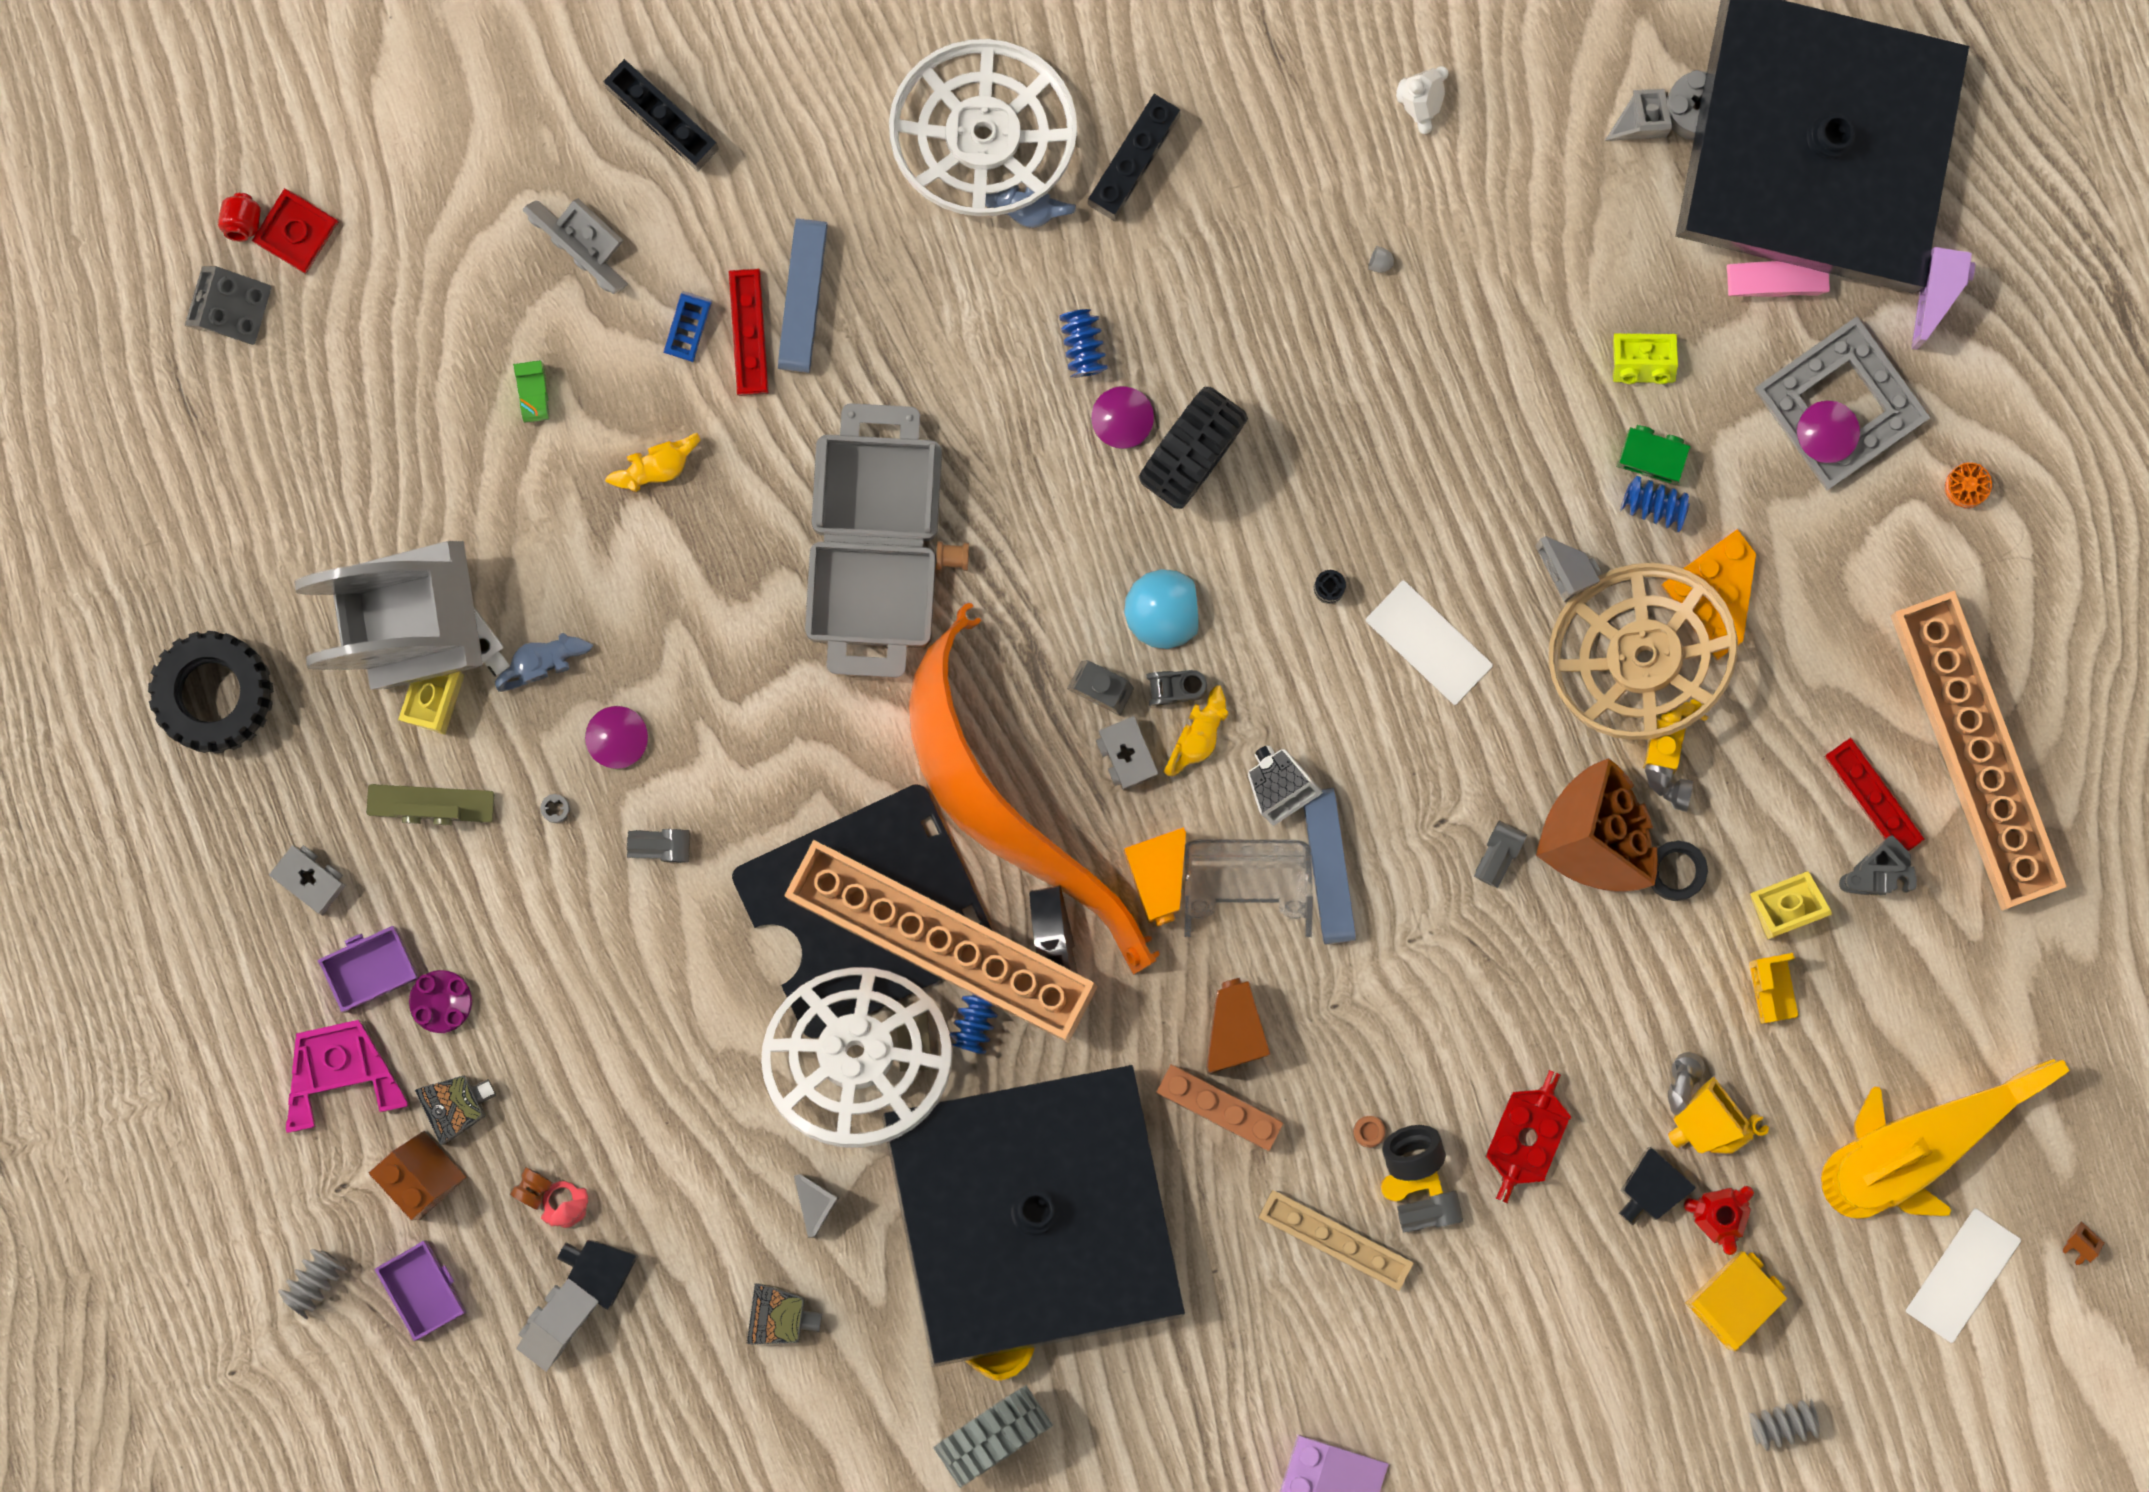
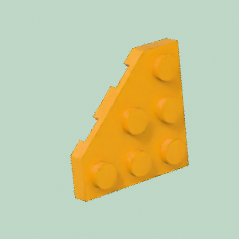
[1661,529,1756,661]

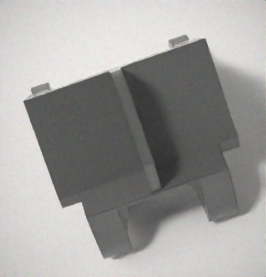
[1839,836,1917,895]

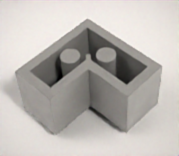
[516,1278,599,1372]

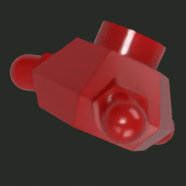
[1683,1186,1754,1255]

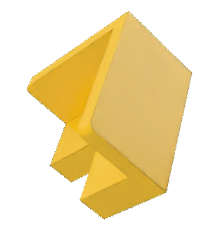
[1749,953,1798,1024]

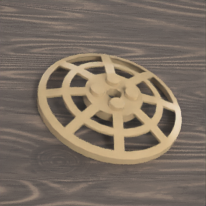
[1549,563,1738,740]

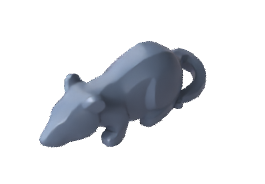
[985,185,1076,228]
[495,633,593,692]

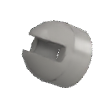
[1368,246,1394,273]

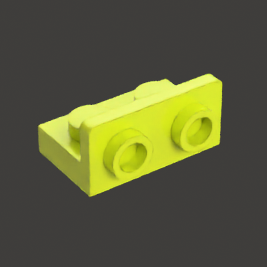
[1613,333,1678,384]

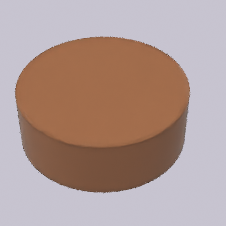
[1353,1116,1385,1148]

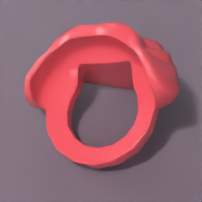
[541,1181,589,1228]

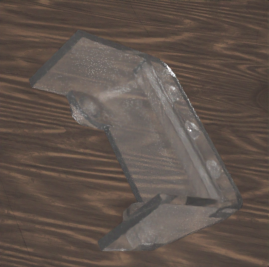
[1184,839,1313,937]

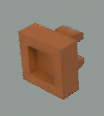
[2062,1221,2104,1265]

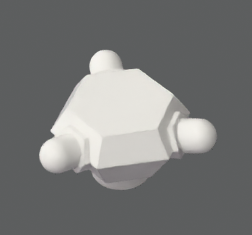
[1396,66,1449,134]

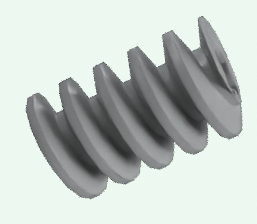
[278,1249,347,1319]
[1749,1399,1819,1451]

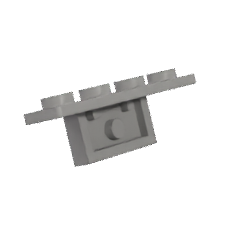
[523,199,627,294]

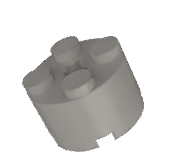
[1666,70,1707,140]

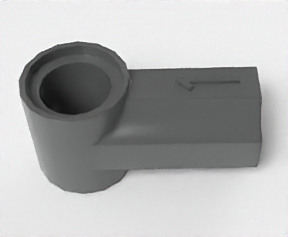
[1474,820,1527,888]
[627,829,690,863]
[1397,1190,1464,1233]

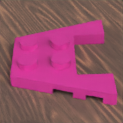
[285,1020,409,1133]

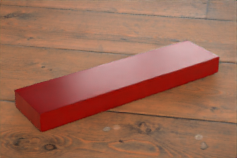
[729,268,769,396]
[1824,737,1925,851]

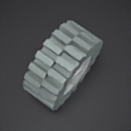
[933,1385,1053,1488]

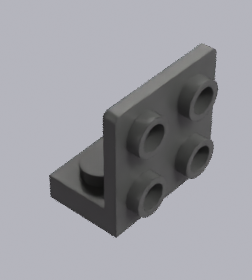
[185,266,271,345]

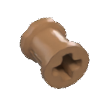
[936,542,969,571]

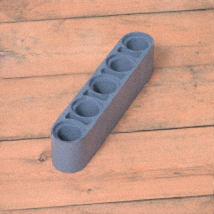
[778,218,827,373]
[1304,788,1356,945]

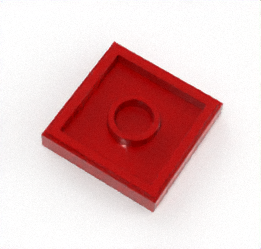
[252,188,339,274]

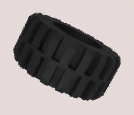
[1139,386,1248,509]
[148,631,274,754]

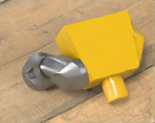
[1643,699,1709,812]
[1668,1052,1769,1153]

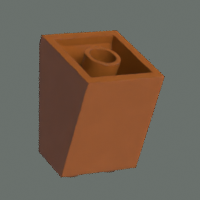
[1206,977,1270,1074]
[369,1131,467,1220]

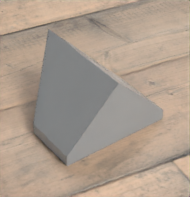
[1605,89,1672,141]
[794,1174,839,1238]

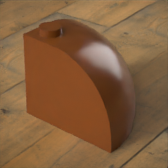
[1536,758,1657,891]

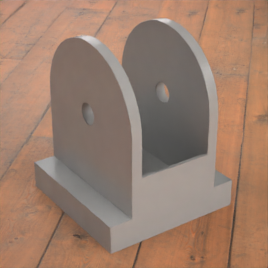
[294,541,483,689]

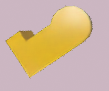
[1381,1172,1443,1201]

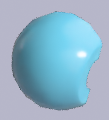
[1124,569,1199,649]

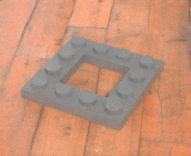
[1754,316,1930,491]

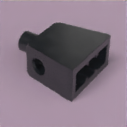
[1619,1147,1696,1226]
[557,1240,638,1310]

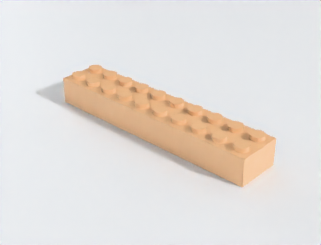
[1890,590,2067,911]
[785,840,1098,1043]

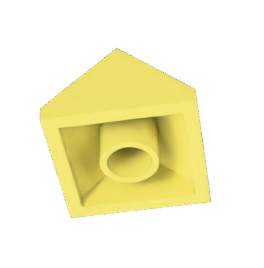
[398,672,465,735]
[1750,871,1832,939]

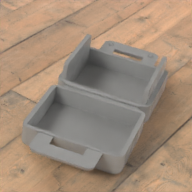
[805,403,942,677]

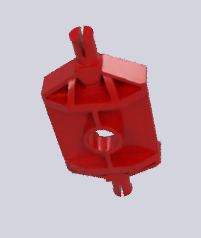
[1485,1070,1571,1204]

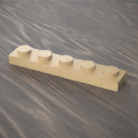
[1258,1190,1414,1291]

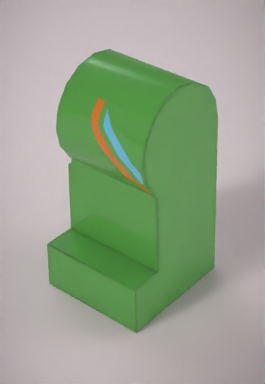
[513,360,549,423]

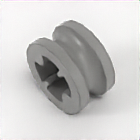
[540,794,570,823]

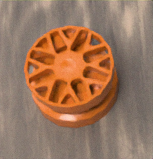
[1945,462,1992,509]

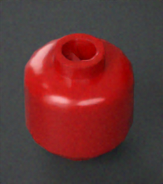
[218,193,261,242]

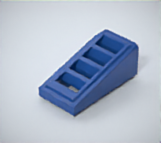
[663,291,713,362]

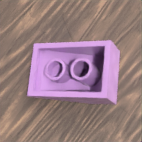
[1911,247,1975,350]
[1279,1434,1388,1492]

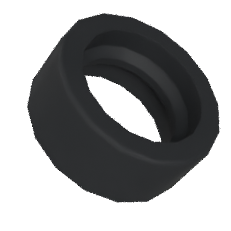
[1651,840,1708,901]
[1382,1125,1446,1181]

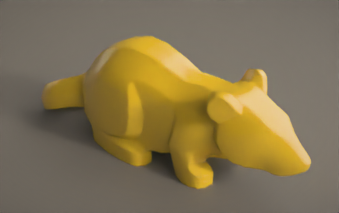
[605,433,701,492]
[1163,685,1228,777]

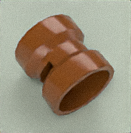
[510,1167,553,1210]

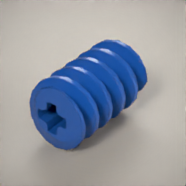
[1059,309,1108,378]
[1620,476,1690,532]
[950,994,998,1054]

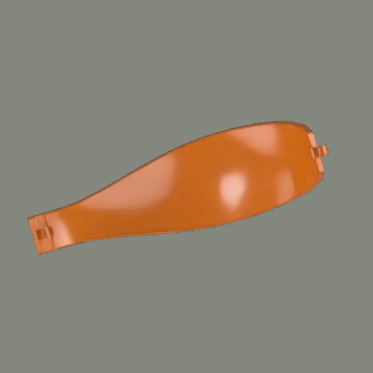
[909,603,1160,975]

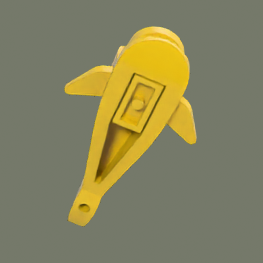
[1821,1059,2070,1219]

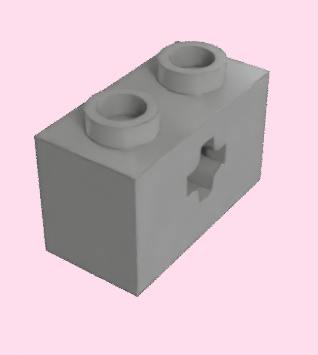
[1096,716,1158,791]
[269,845,346,915]

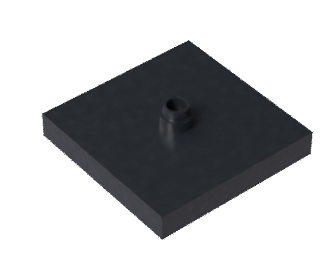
[1675,0,1969,294]
[882,1065,1185,1368]

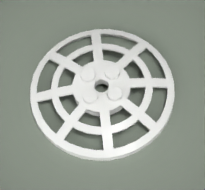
[889,39,1077,216]
[761,967,952,1148]

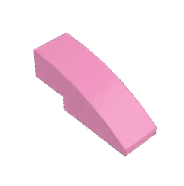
[1727,261,1830,297]

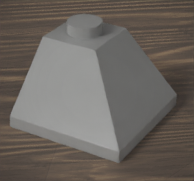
[1535,536,1601,601]

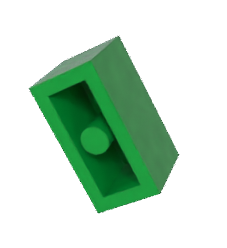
[1616,425,1690,486]

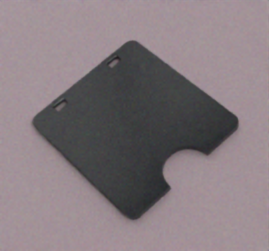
[732,784,993,1038]

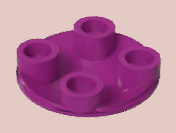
[1091,386,1154,449]
[1796,400,1860,464]
[585,706,648,769]
[409,970,472,1033]

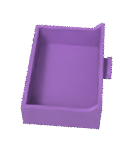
[318,926,419,1013]
[374,1240,467,1341]

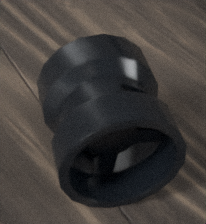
[1313,570,1346,604]

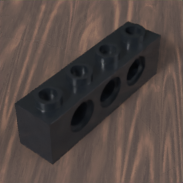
[603,59,719,172]
[1088,94,1181,222]

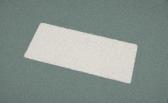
[1365,580,1493,705]
[1906,1208,2021,1343]

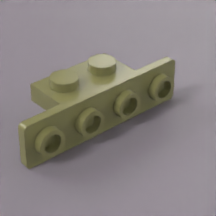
[366,784,494,826]

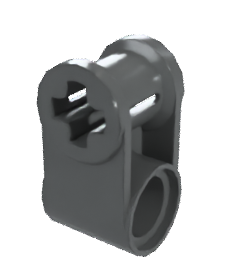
[1146,670,1207,706]

